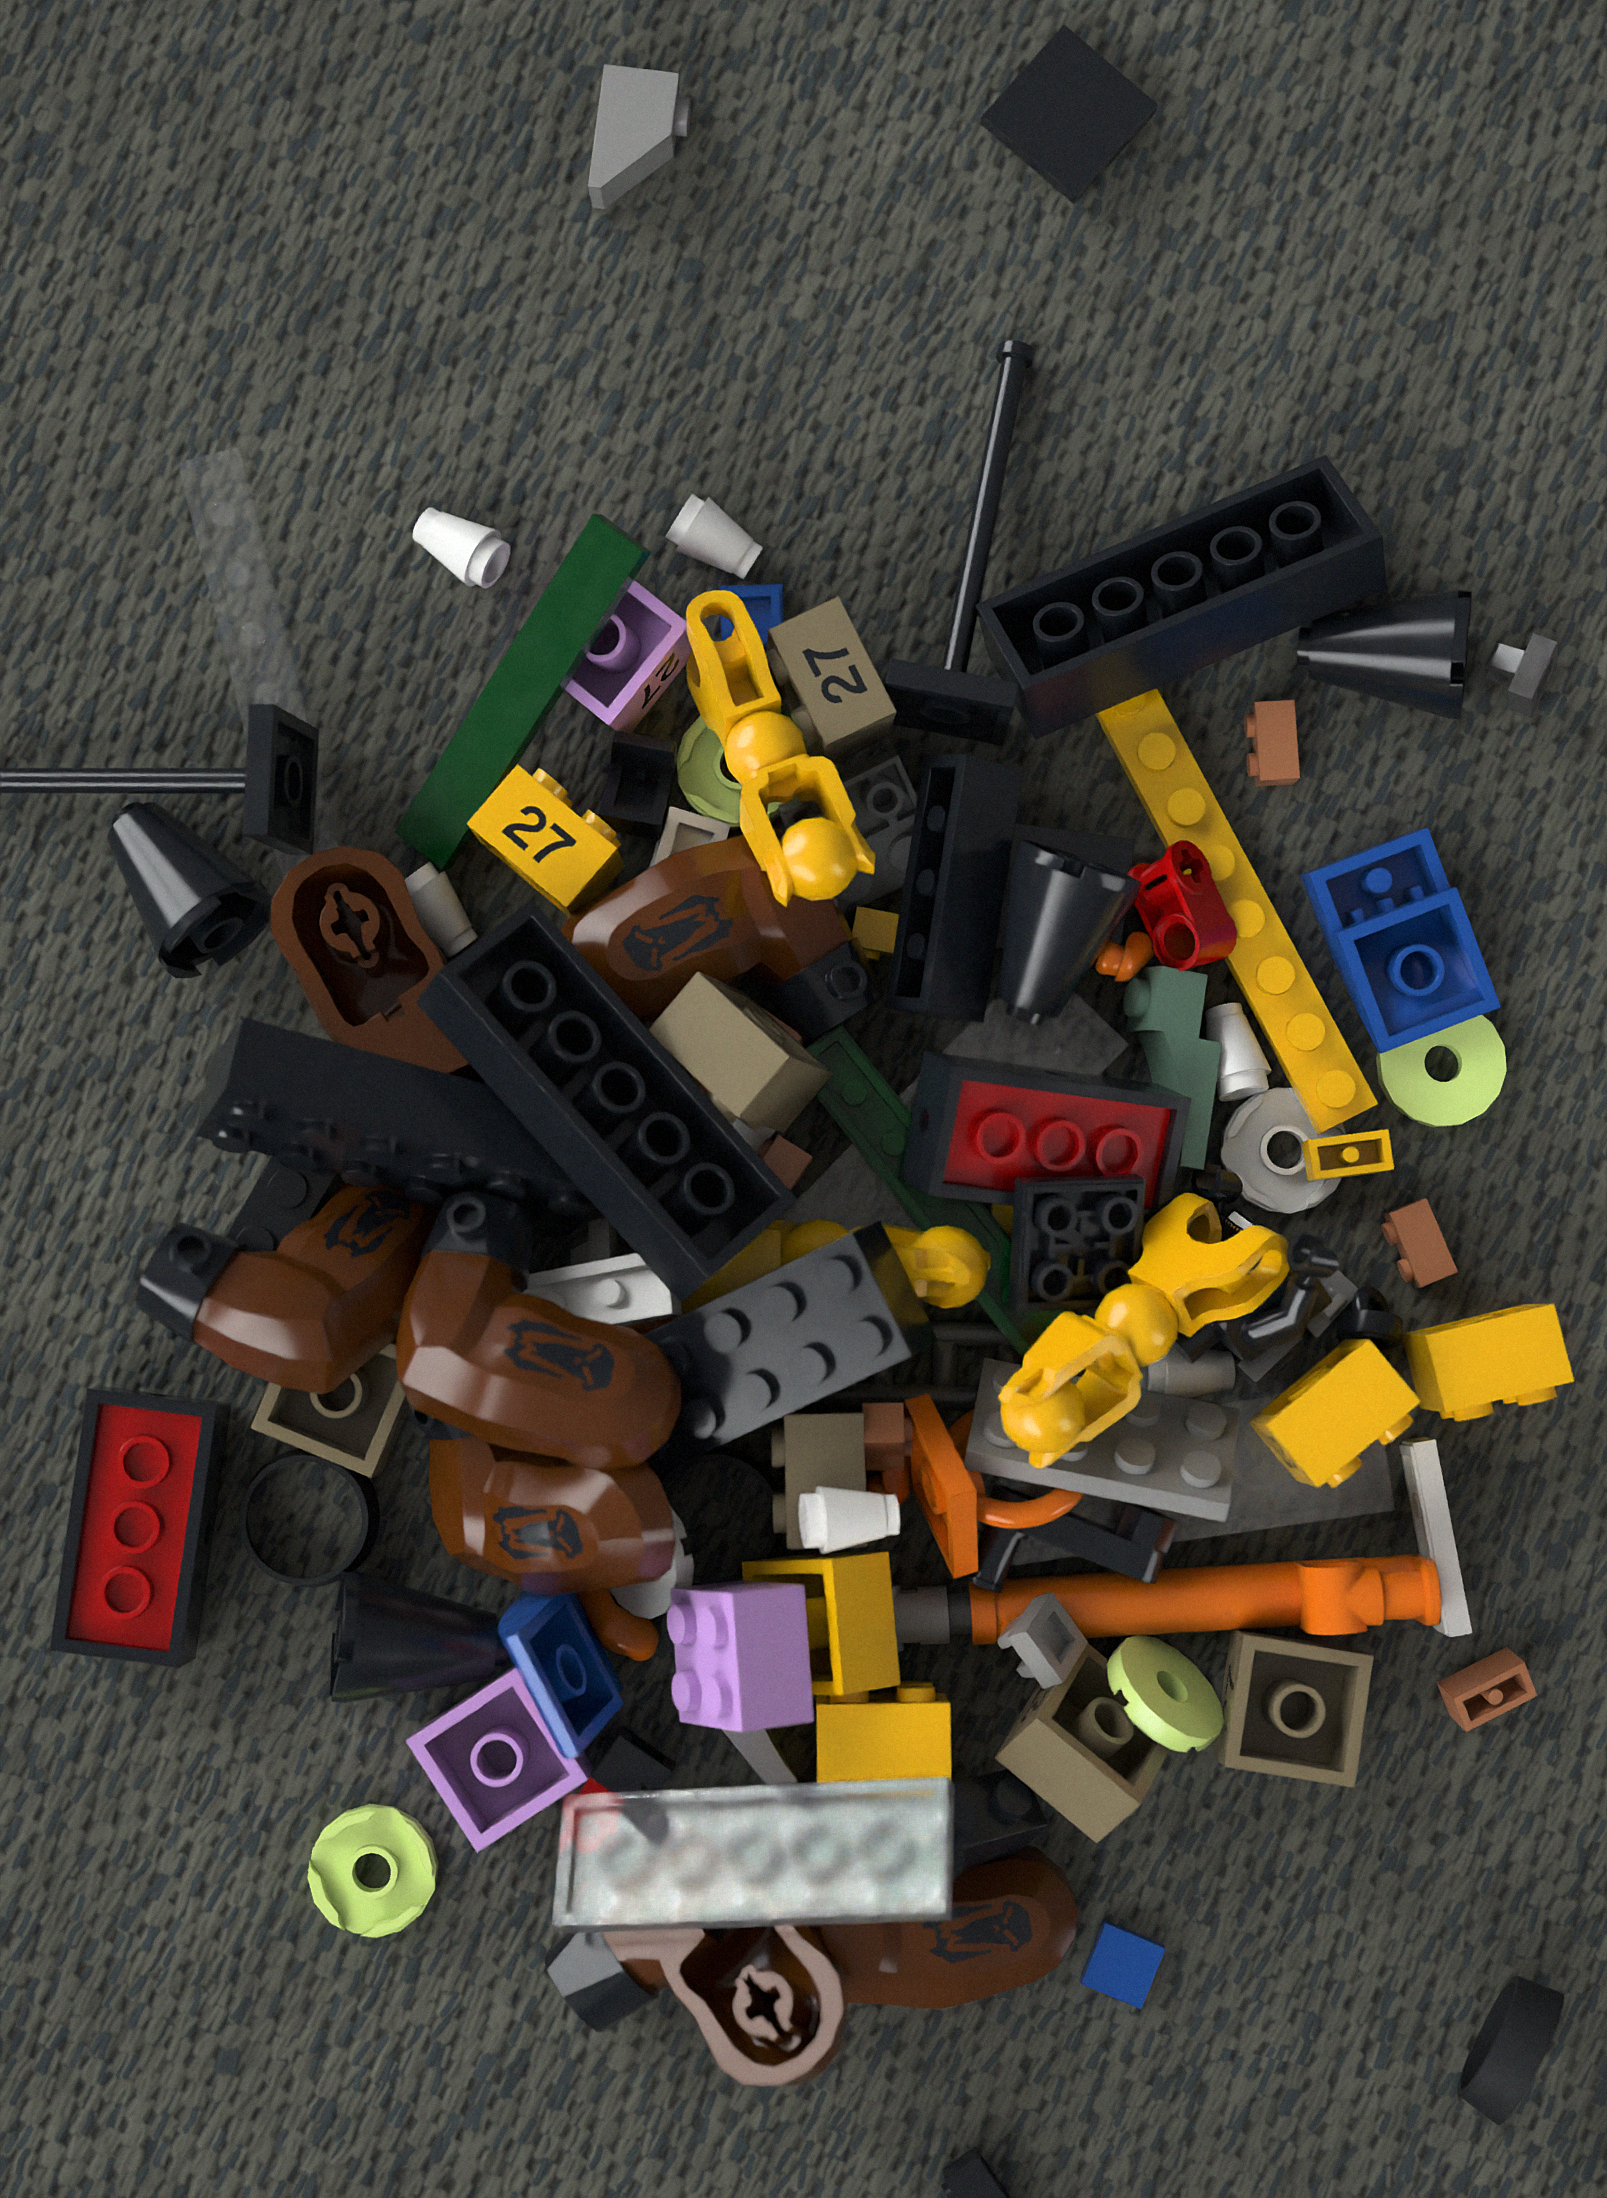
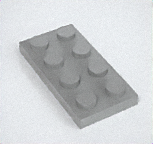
[964,1358,1240,1522]

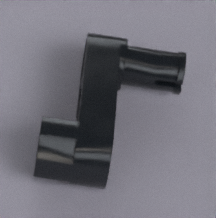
[963,1484,1179,1593]

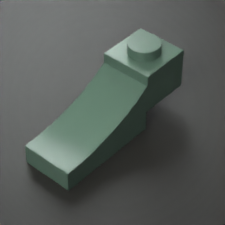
[1123,966,1222,1170]

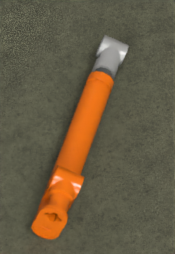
[892,1554,1441,1652]

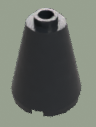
[1297,590,1472,719]
[107,802,272,978]
[997,839,1141,1026]
[329,1571,508,1703]

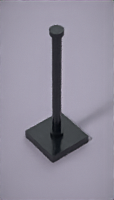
[885,340,1035,746]
[0,704,319,855]

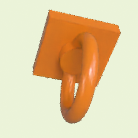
[904,1393,1084,1579]

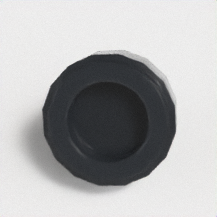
[1336,1285,1403,1350]

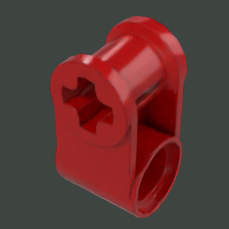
[1127,840,1237,971]

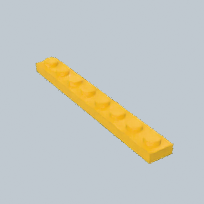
[1095,688,1378,1135]

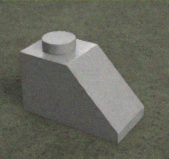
[588,64,691,209]

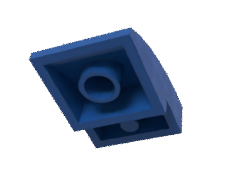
[1299,828,1501,1053]
[497,1591,624,1760]

